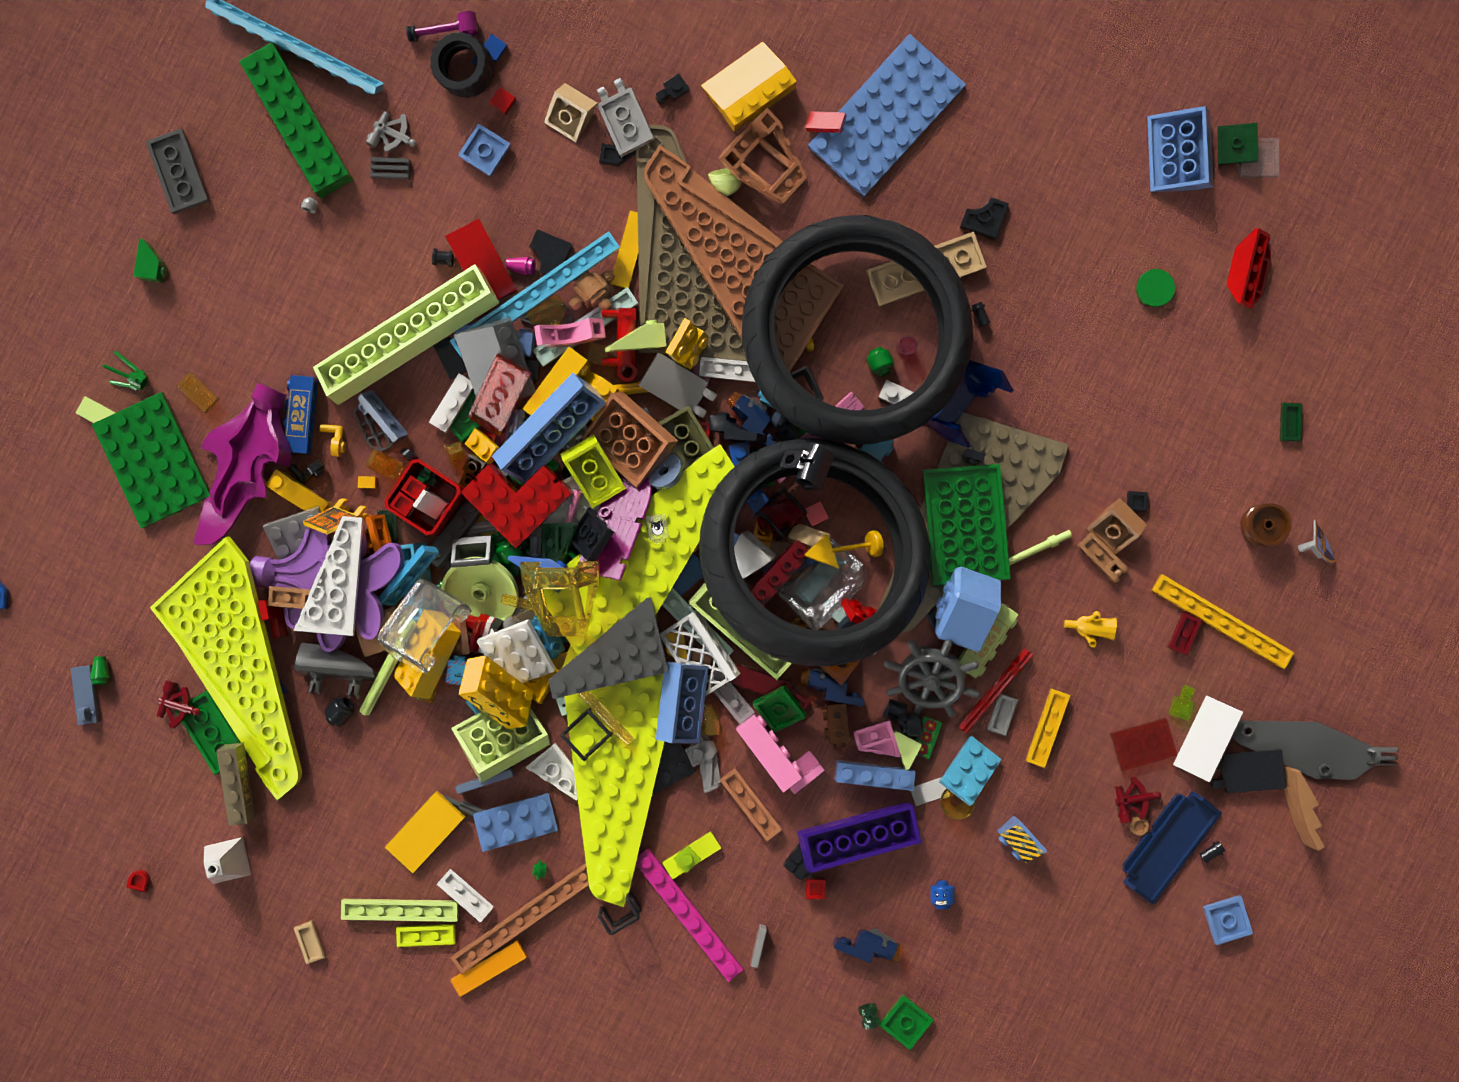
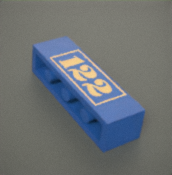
[283,375,319,455]

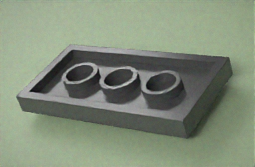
[145,128,210,214]

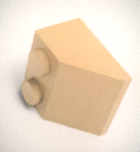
[544,83,597,142]

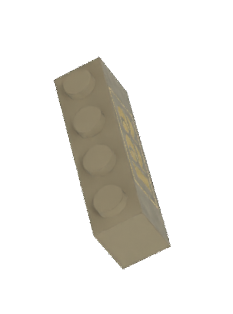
[216,743,256,826]

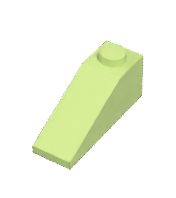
[605,320,666,352]

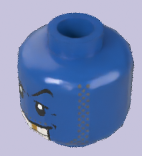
[930,880,956,909]

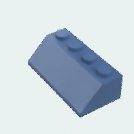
[656,662,709,743]

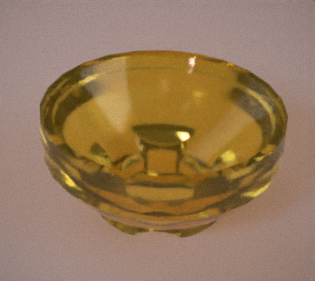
[940,788,976,820]

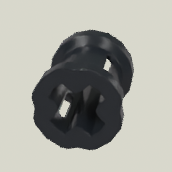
[432,248,454,267]

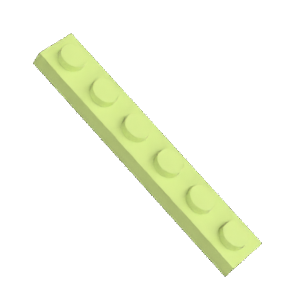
[341,899,459,922]

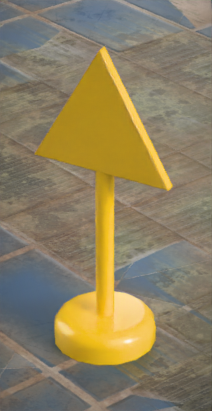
[804,530,884,569]

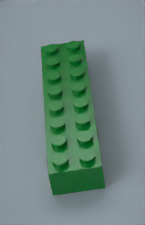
[239,42,354,198]

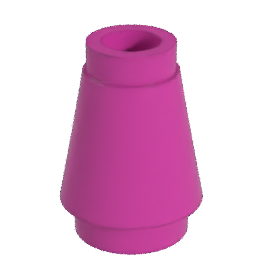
[506,257,536,276]

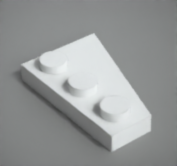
[525,743,578,800]

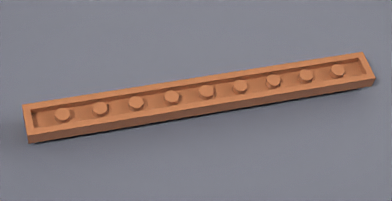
[451,863,589,974]

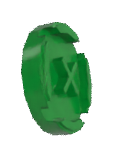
[1136,269,1175,308]

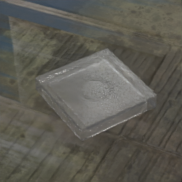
[1239,138,1279,177]

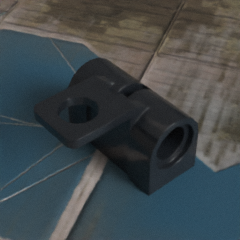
[780,443,834,491]

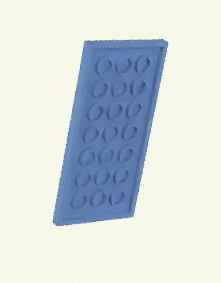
[808,34,966,198]

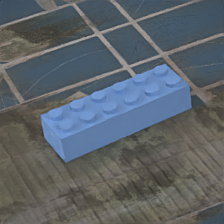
[492,372,606,484]

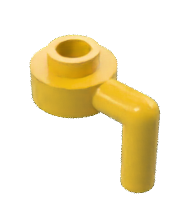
[320,424,346,457]

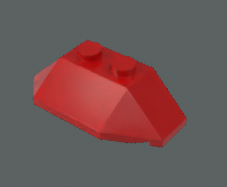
[1226,228,1271,309]

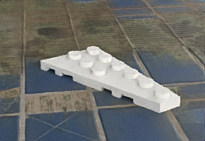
[293,516,364,636]

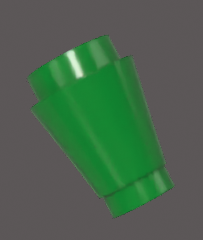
[90,656,110,685]

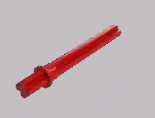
[959,648,1033,733]

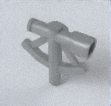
[365,112,416,152]

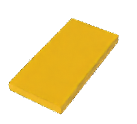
[385,791,465,873]

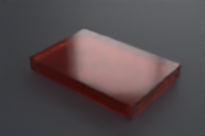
[1110,718,1177,771]

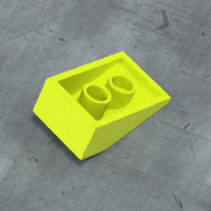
[560,434,626,508]

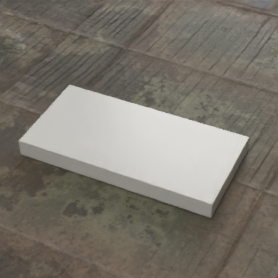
[1173,696,1243,782]

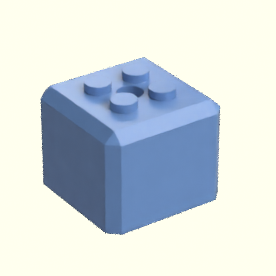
[935,567,1001,652]

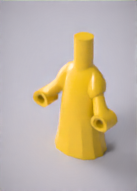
[1064,611,1117,647]

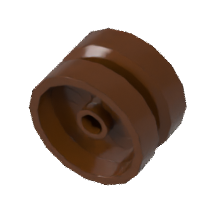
[1240,503,1292,546]

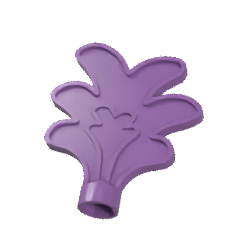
[250,527,404,652]

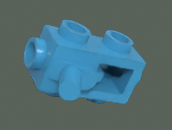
[530,613,569,659]

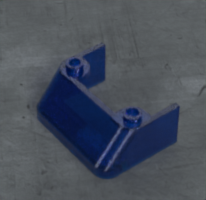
[927,360,1014,448]

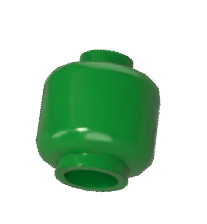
[866,347,894,377]
[495,538,524,566]

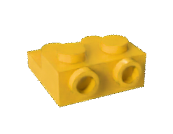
[666,318,710,371]

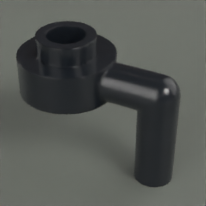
[288,459,325,484]

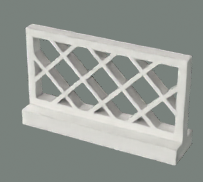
[660,610,740,696]

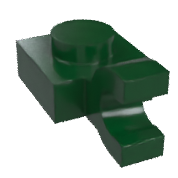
[417,467,442,488]

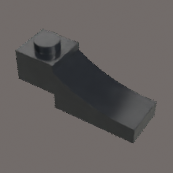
[709,412,767,443]

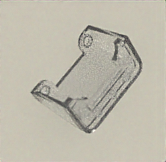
[777,538,866,630]
[378,579,472,674]

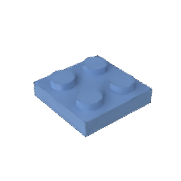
[458,123,511,177]
[1202,895,1253,945]

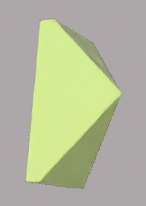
[893,730,922,770]

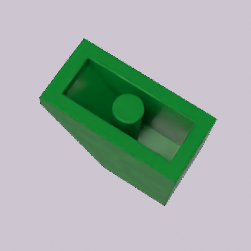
[133,238,167,283]

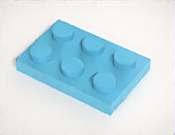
[939,736,1002,806]

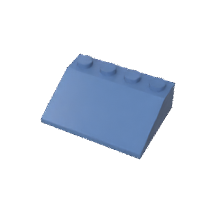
[1147,106,1213,192]

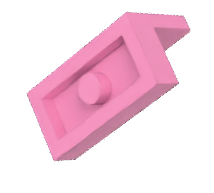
[790,751,825,794]

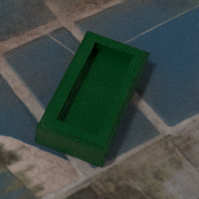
[1280,403,1302,442]

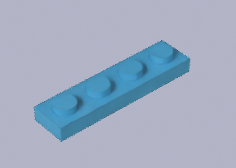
[378,545,439,606]

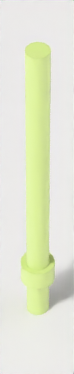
[1009,530,1072,566]

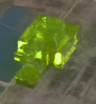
[1168,685,1195,721]

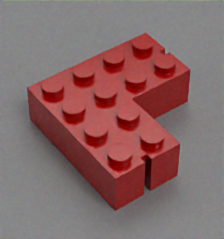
[461,464,574,548]

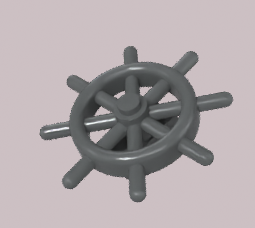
[884,640,980,717]

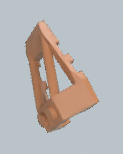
[719,108,807,204]

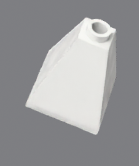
[734,530,777,579]
[204,837,252,884]

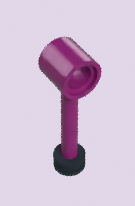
[406,11,479,42]

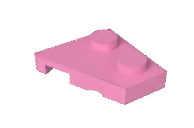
[853,720,901,757]

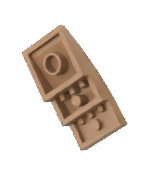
[1284,766,1325,851]

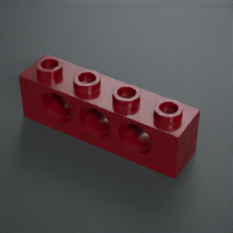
[749,540,809,606]

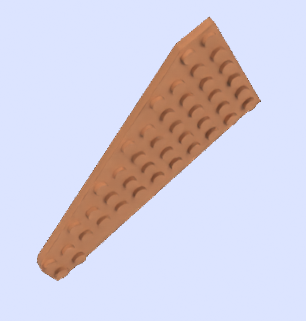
[644,145,844,373]

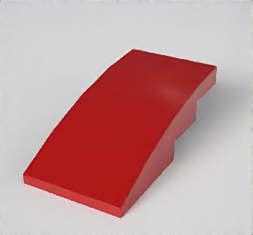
[445,218,517,300]

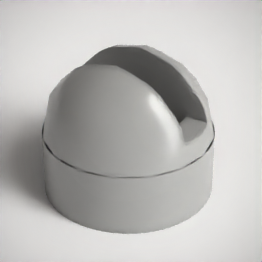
[301,197,317,213]

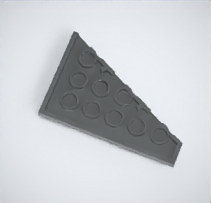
[549,597,668,699]

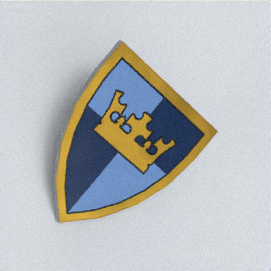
[1298,520,1336,563]

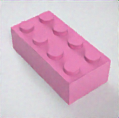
[736,713,802,792]

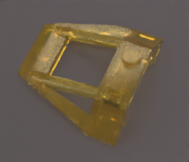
[520,561,600,636]

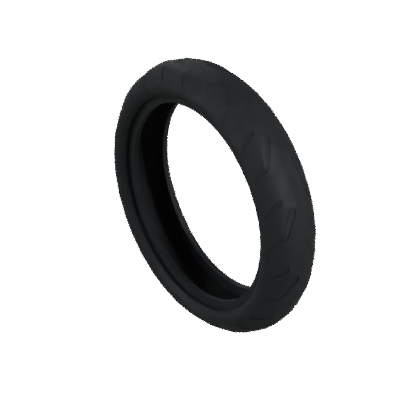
[742,215,973,444]
[700,438,931,666]

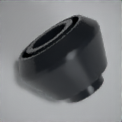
[898,712,923,738]

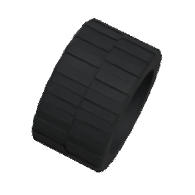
[430,32,495,98]

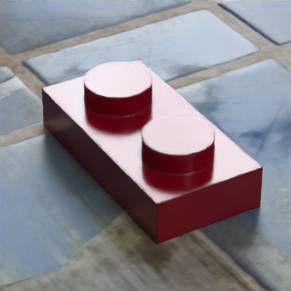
[1167,612,1202,655]

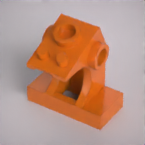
[363,514,392,556]

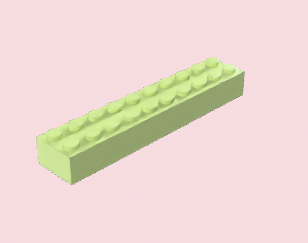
[313,264,500,405]

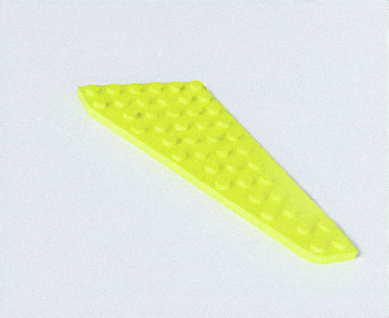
[534,445,735,655]
[150,536,302,800]
[562,644,664,907]

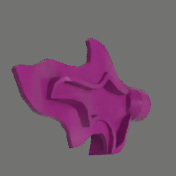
[194,383,291,546]

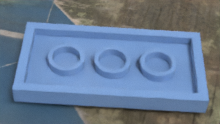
[473,793,558,852]

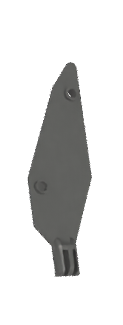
[1232,720,1398,780]

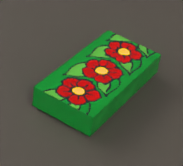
[915,716,942,759]

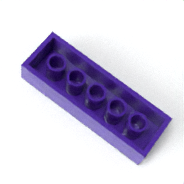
[797,802,922,873]

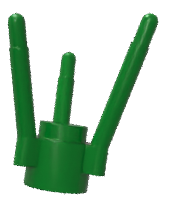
[102,351,148,391]

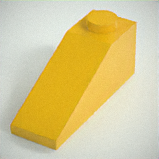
[266,469,330,512]

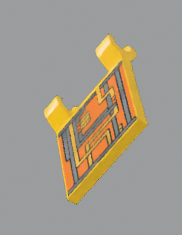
[303,498,369,535]

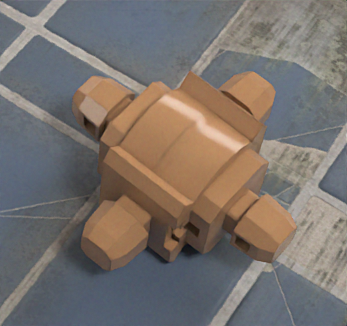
[568,270,615,310]

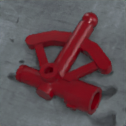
[156,680,201,728]
[1115,777,1161,824]

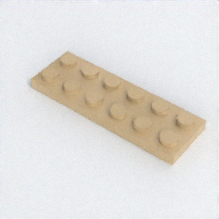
[866,232,987,307]

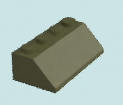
[659,405,714,471]

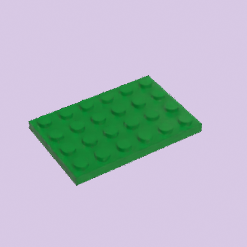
[91,392,210,528]
[922,464,1010,586]

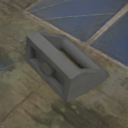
[451,535,496,568]

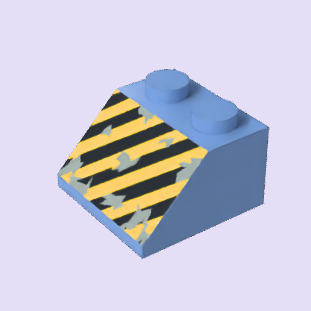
[997,816,1047,863]

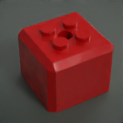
[384,459,466,536]

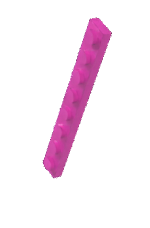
[636,848,743,982]

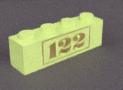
[958,603,1019,678]

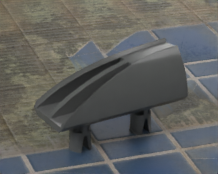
[295,643,377,698]

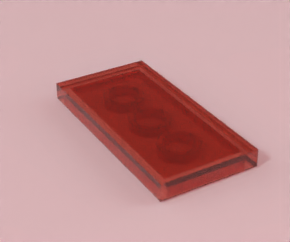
[467,353,532,437]

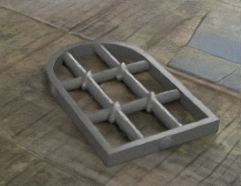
[353,398,394,451]

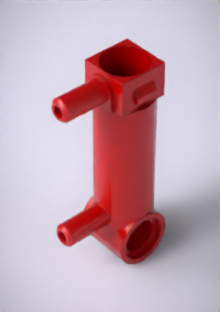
[601,308,637,382]

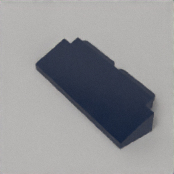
[1122,791,1222,905]

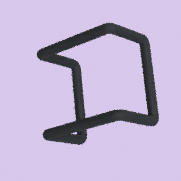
[791,366,824,401]
[753,488,807,541]
[560,708,613,761]
[598,890,641,935]

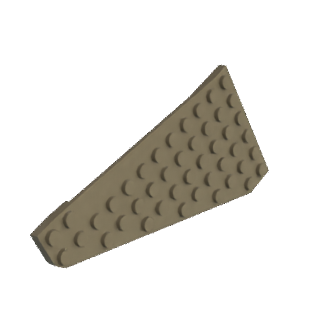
[636,124,747,361]
[878,411,1069,633]

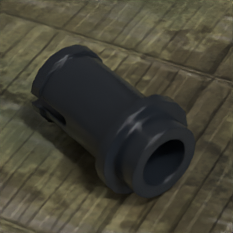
[971,301,990,327]
[1199,841,1225,864]

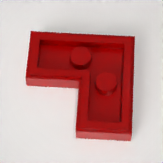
[258,600,288,638]

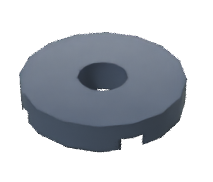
[649,453,684,490]

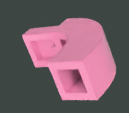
[534,318,606,348]

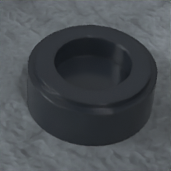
[400,447,419,462]

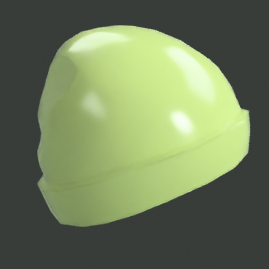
[708,168,742,197]

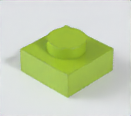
[673,845,701,873]

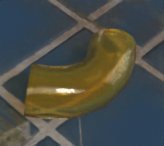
[702,701,722,735]

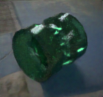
[858,1003,881,1029]

